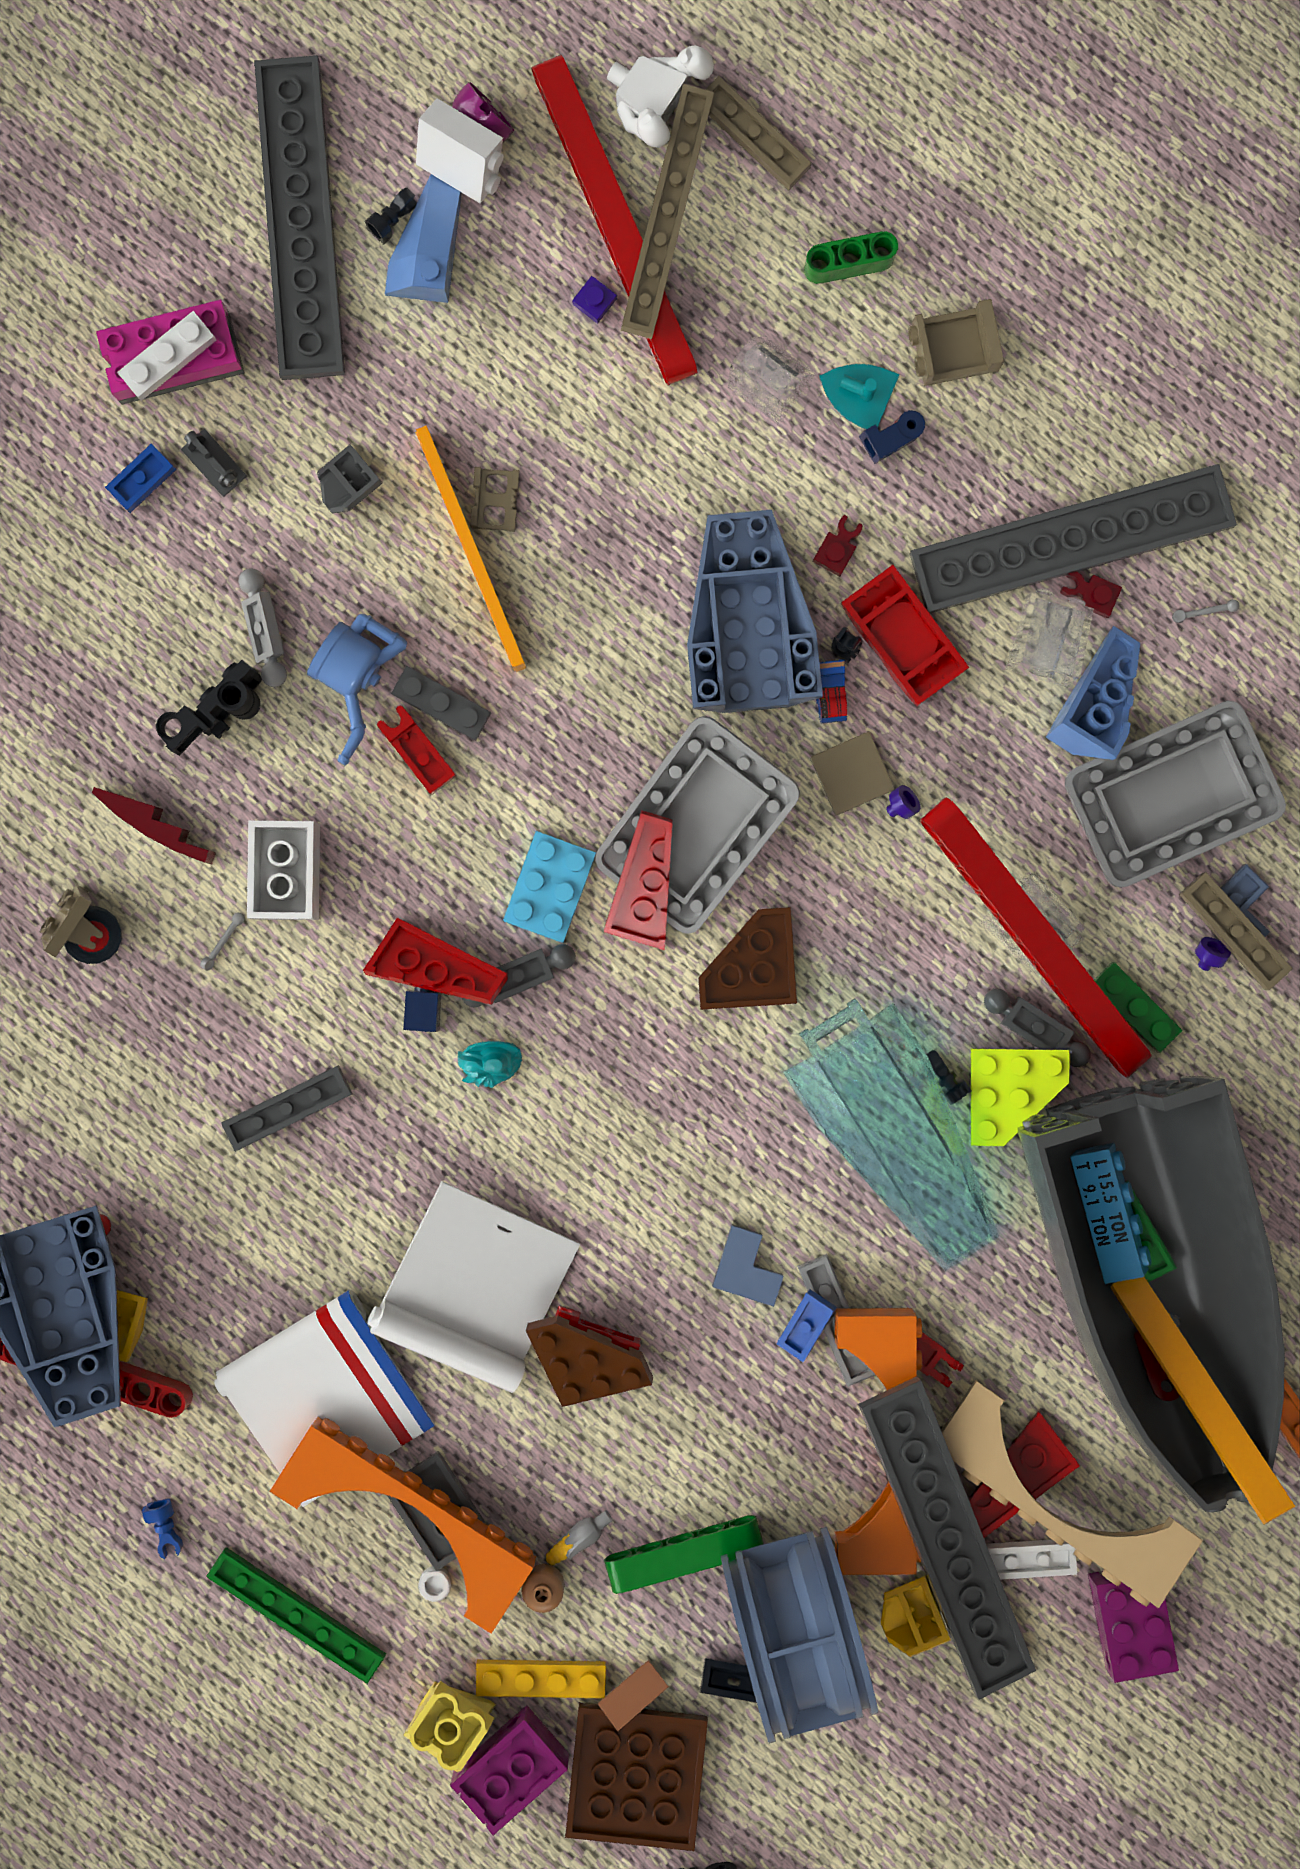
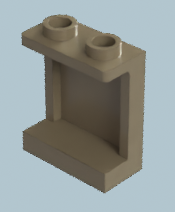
[908,299,1004,386]

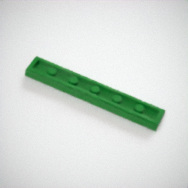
[206,1547,386,1684]

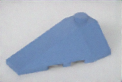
[385,174,462,303]
[1046,626,1140,760]

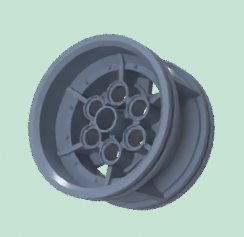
[721,1527,878,1744]

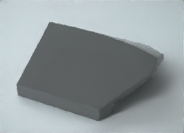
[317,444,382,514]

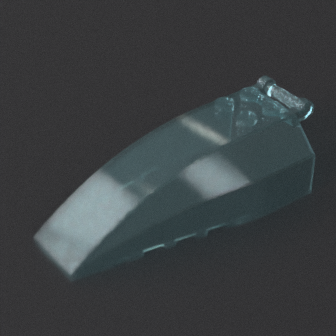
[780,998,999,1271]

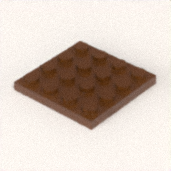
[565,1702,708,1851]

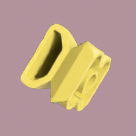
[404,1681,496,1772]

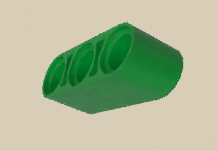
[804,231,898,284]

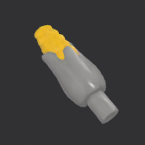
[546,1510,613,1565]

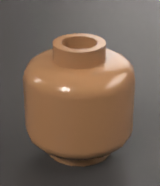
[521,1563,565,1613]

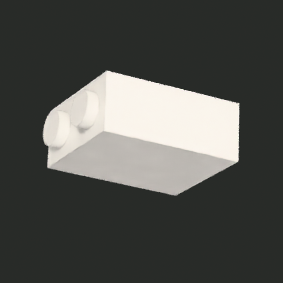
[416,98,504,204]

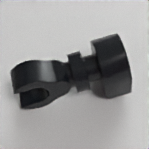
[365,188,417,245]
[831,627,862,663]
[923,1050,972,1105]

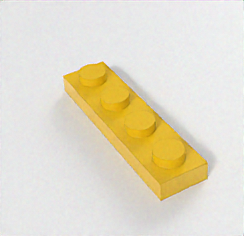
[476,1659,606,1698]

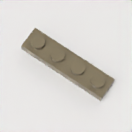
[706,76,812,191]
[1179,872,1293,990]

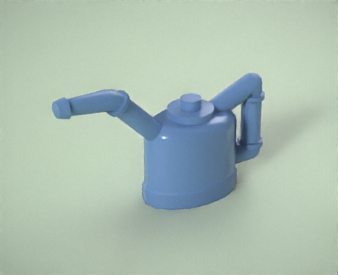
[307,614,407,766]

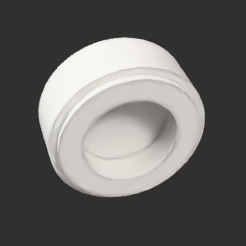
[418,1566,452,1602]

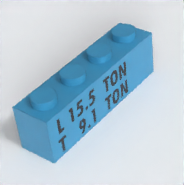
[1071,1143,1151,1284]

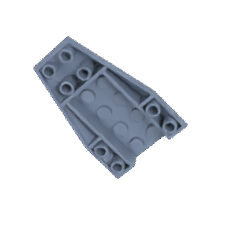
[687,510,823,713]
[0,1205,121,1428]

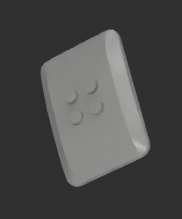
[1065,701,1286,888]
[595,716,800,934]

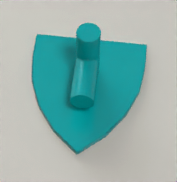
[819,364,900,429]

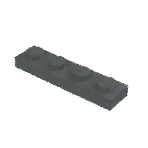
[221,1065,353,1152]

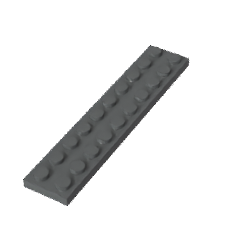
[254,55,345,380]
[909,464,1237,613]
[858,1376,1036,1700]

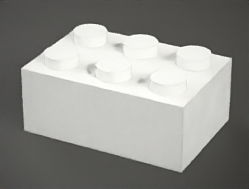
[247,820,320,920]

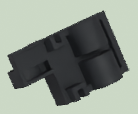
[156,660,262,756]

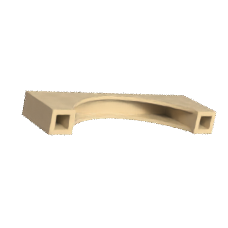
[941,1379,1203,1608]

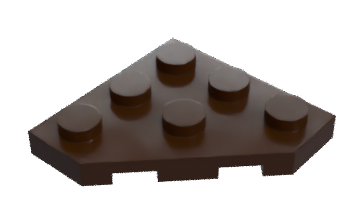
[698,907,797,1010]
[526,1315,653,1407]

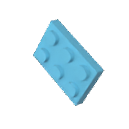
[503,831,596,943]

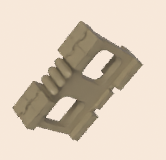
[470,467,520,532]

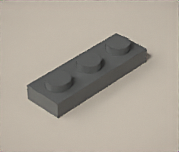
[391,666,491,741]

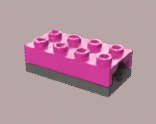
[96,299,245,405]

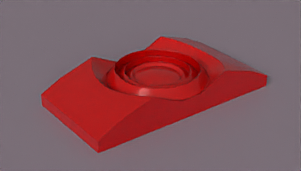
[841,565,970,706]

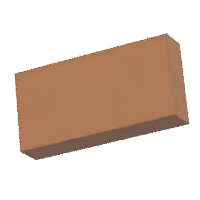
[598,1660,668,1731]

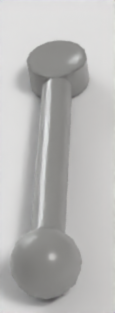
[1172,600,1239,623]
[200,912,245,971]

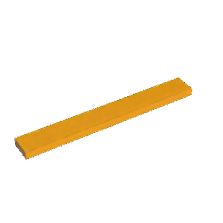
[415,425,526,672]
[1111,1277,1295,1525]

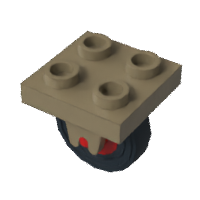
[39,884,122,964]

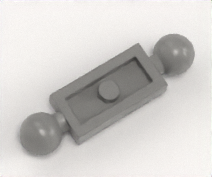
[238,568,287,687]

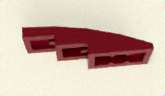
[92,787,216,865]

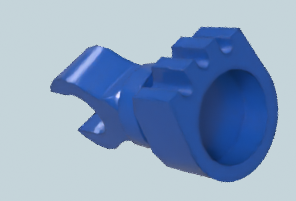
[141,1499,183,1559]

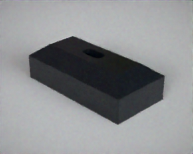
[700,1658,757,1703]

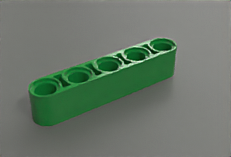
[604,1515,764,1594]

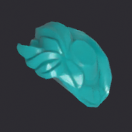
[458,1041,522,1088]

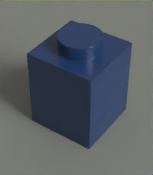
[403,987,442,1032]

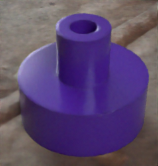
[886,785,921,819]
[1195,937,1231,971]

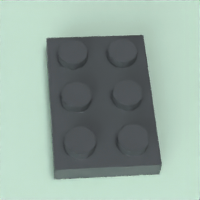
[387,1451,487,1571]

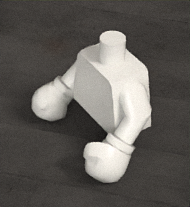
[607,45,714,148]

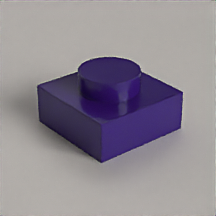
[572,276,617,324]

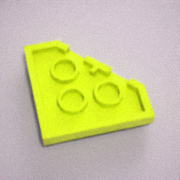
[971,1049,1070,1146]

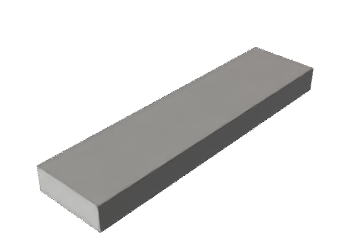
[797,1254,875,1387]

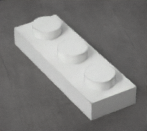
[117,311,216,401]
[986,1539,1077,1580]

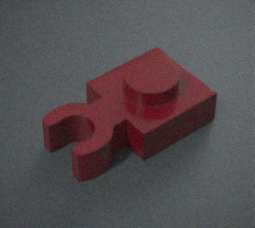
[812,515,863,577]
[1060,571,1122,618]

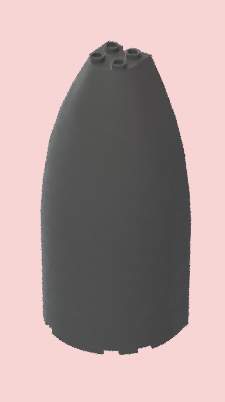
[1018,1076,1285,1513]

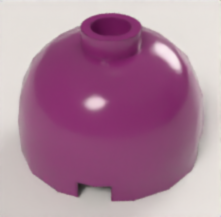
[452,82,514,143]

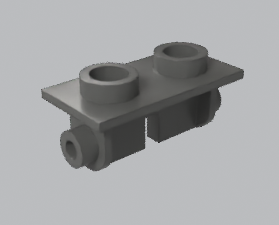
[181,428,247,497]

